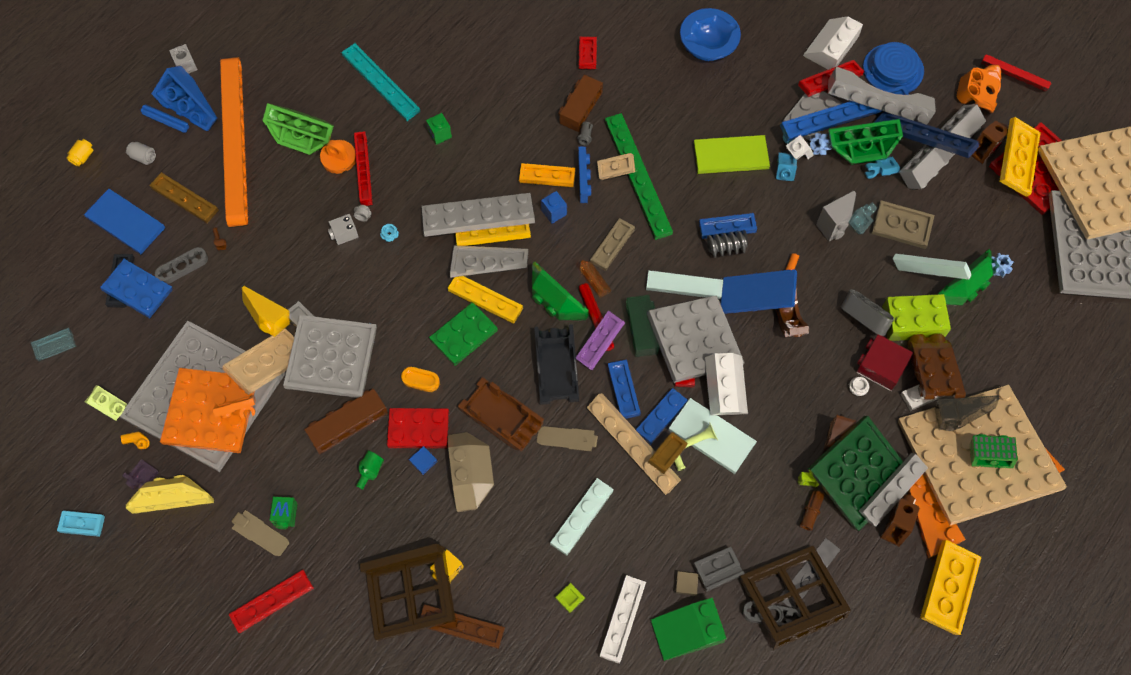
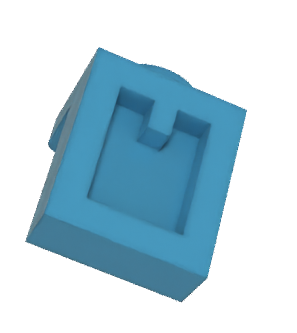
[776,153,797,181]

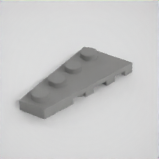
[450,245,528,278]

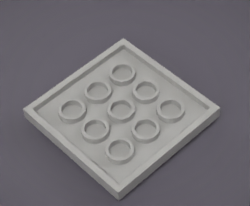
[647,295,744,383]
[283,315,377,398]

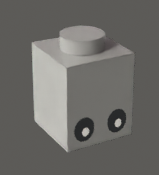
[328,214,358,245]

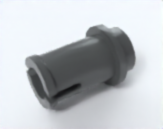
[578,122,593,146]

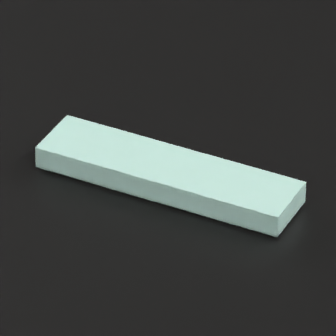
[893,254,971,280]
[646,271,723,299]

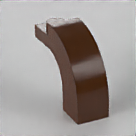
[776,285,809,337]

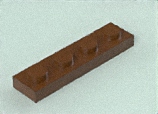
[420,605,505,649]

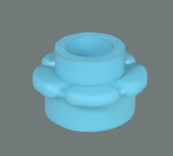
[380,224,399,242]

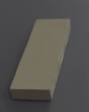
[590,218,635,271]

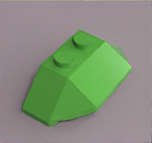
[263,103,334,155]

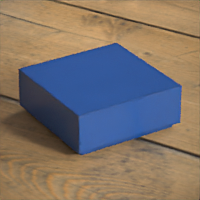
[409,446,438,475]

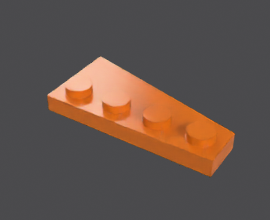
[907,473,966,558]

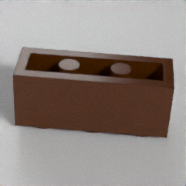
[558,75,603,132]

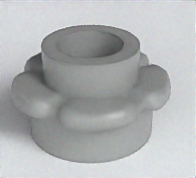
[354,205,372,221]

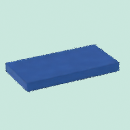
[84,189,165,255]
[721,269,797,314]

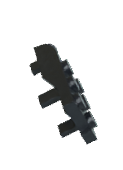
[534,324,579,405]

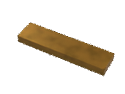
[149,172,219,223]

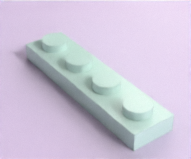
[550,478,614,556]

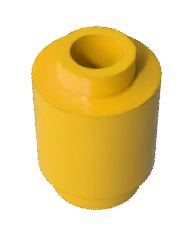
[66,139,94,167]

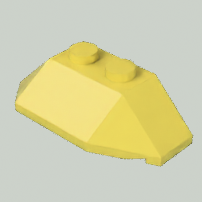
[126,475,214,514]

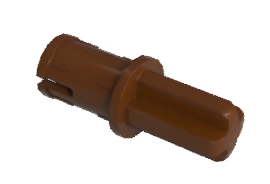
[800,491,824,531]

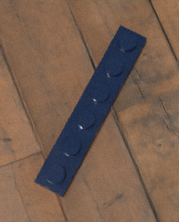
[874,111,979,158]

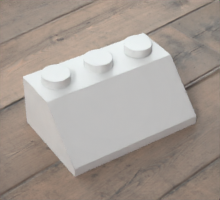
[803,17,863,70]
[705,353,748,416]

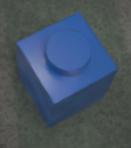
[541,191,567,224]

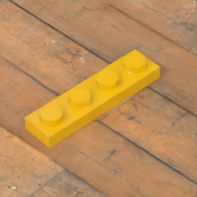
[456,224,531,246]
[448,276,523,324]

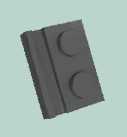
[693,547,745,592]

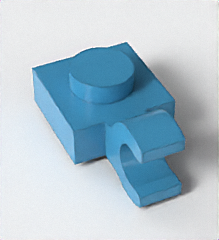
[865,157,900,178]

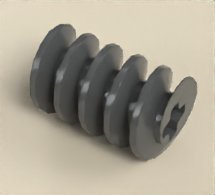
[707,230,748,258]

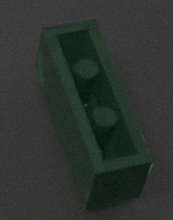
[626,295,660,357]

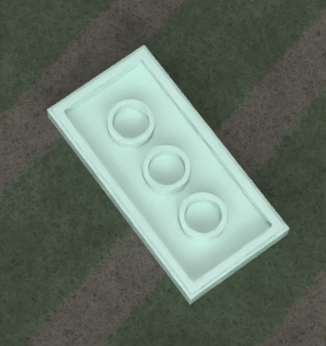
[668,398,757,474]

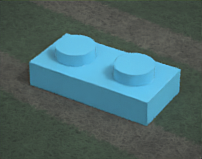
[57,511,105,537]

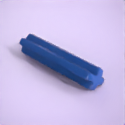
[140,105,189,132]

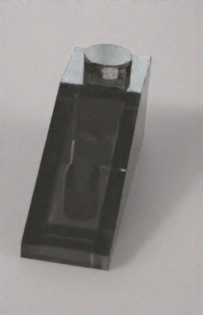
[935,395,1000,431]

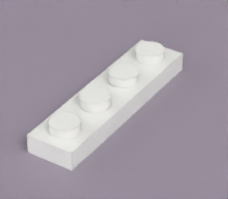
[600,575,646,664]

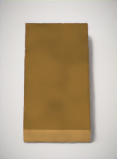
[648,432,688,474]

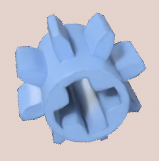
[810,133,832,155]
[992,253,1014,277]

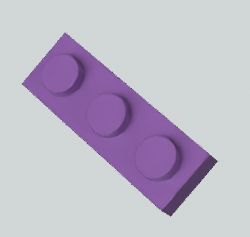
[576,311,625,370]

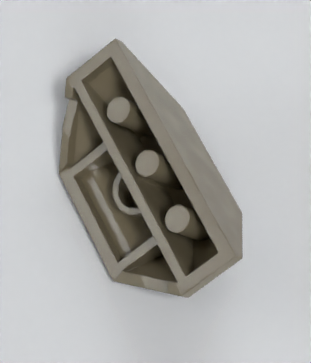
[448,432,494,512]

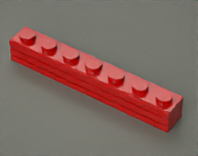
[354,132,373,206]

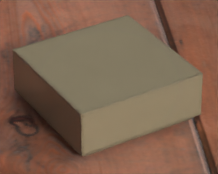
[676,572,698,596]

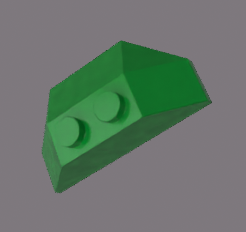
[828,119,903,164]
[937,249,993,305]
[532,262,589,320]

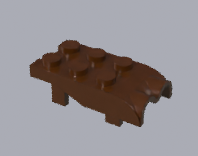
[907,334,966,400]
[458,377,544,451]

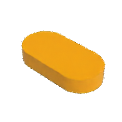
[401,367,440,392]

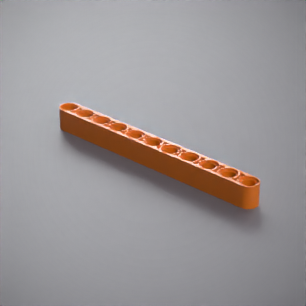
[220,57,248,227]

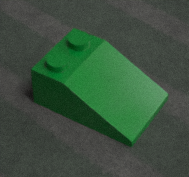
[651,598,727,661]

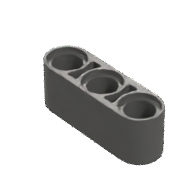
[841,289,894,336]

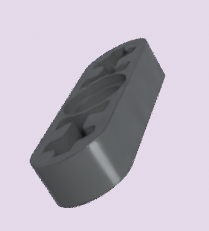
[155,247,208,284]
[742,601,802,627]

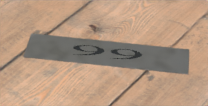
[780,538,840,609]

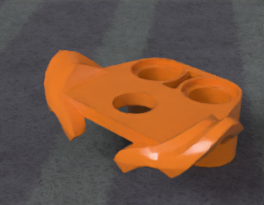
[957,65,1001,114]

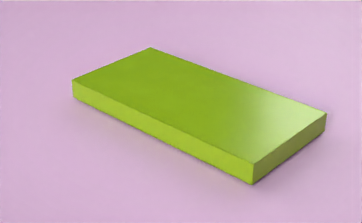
[694,135,770,174]

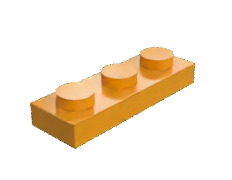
[519,163,575,187]

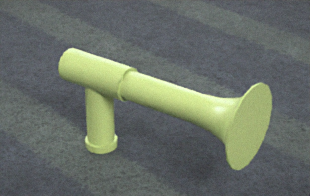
[675,422,718,471]

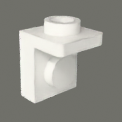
[786,135,814,160]

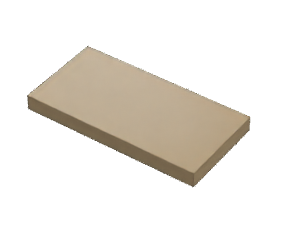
[223,329,294,395]

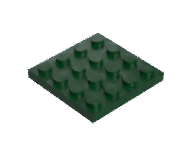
[808,415,903,531]

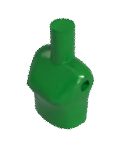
[356,451,384,490]

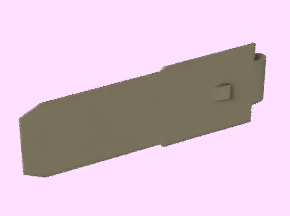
[537,426,598,451]
[231,510,289,556]

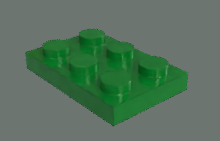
[429,302,498,366]

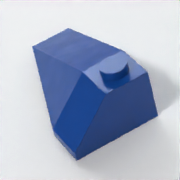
[151,66,217,131]

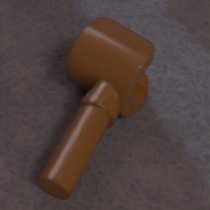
[213,227,227,250]

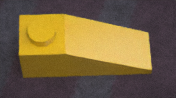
[242,286,290,337]

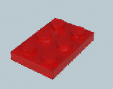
[387,408,449,449]

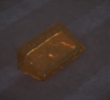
[580,260,611,298]

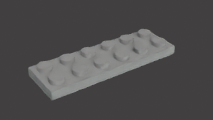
[422,193,535,236]

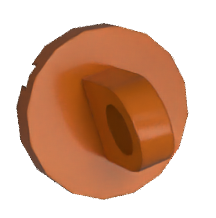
[320,140,356,174]

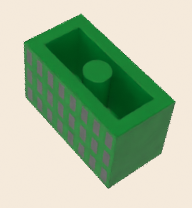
[970,434,1018,468]

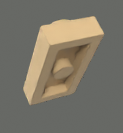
[597,153,635,180]

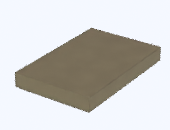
[872,200,935,249]

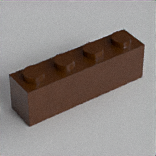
[304,389,388,454]

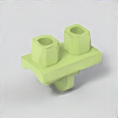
[85,385,127,421]

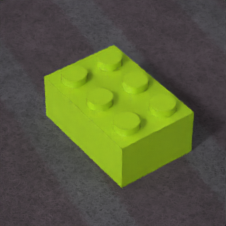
[882,294,951,341]

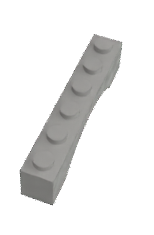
[828,67,936,125]

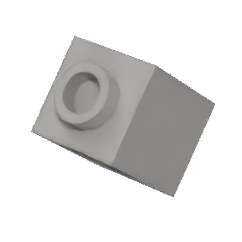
[169,44,197,73]

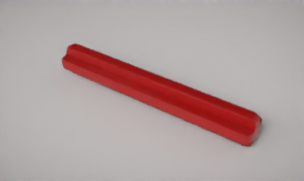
[579,283,614,351]

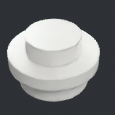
[849,377,869,396]

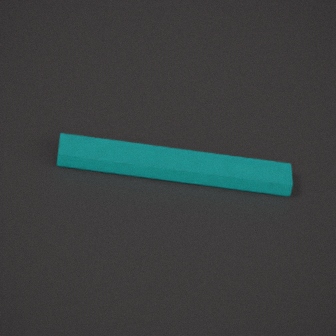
[341,43,420,121]

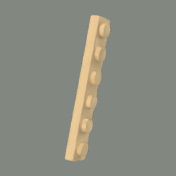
[587,393,681,495]

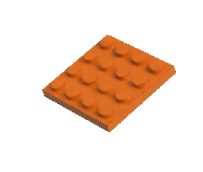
[160,368,255,453]

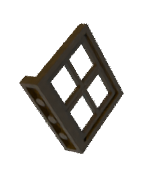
[360,543,456,641]
[740,545,851,650]

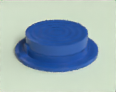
[680,8,741,61]
[863,42,924,93]

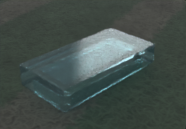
[31,328,76,361]

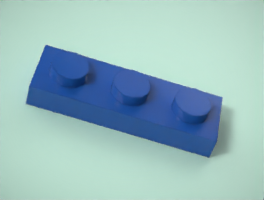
[578,147,591,203]
[699,213,757,239]
[608,360,641,419]
[636,388,688,445]

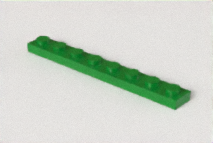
[605,113,673,240]

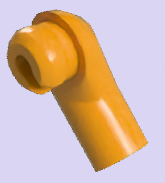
[121,432,149,449]

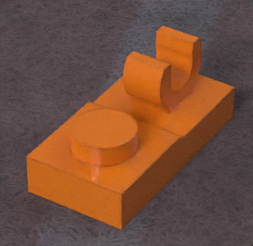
[213,395,256,419]

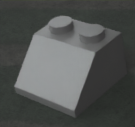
[816,191,856,242]

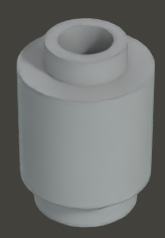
[126,142,156,165]

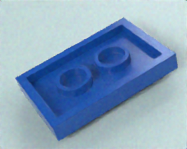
[100,259,173,318]

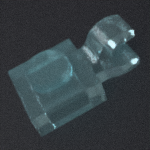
[849,202,877,234]

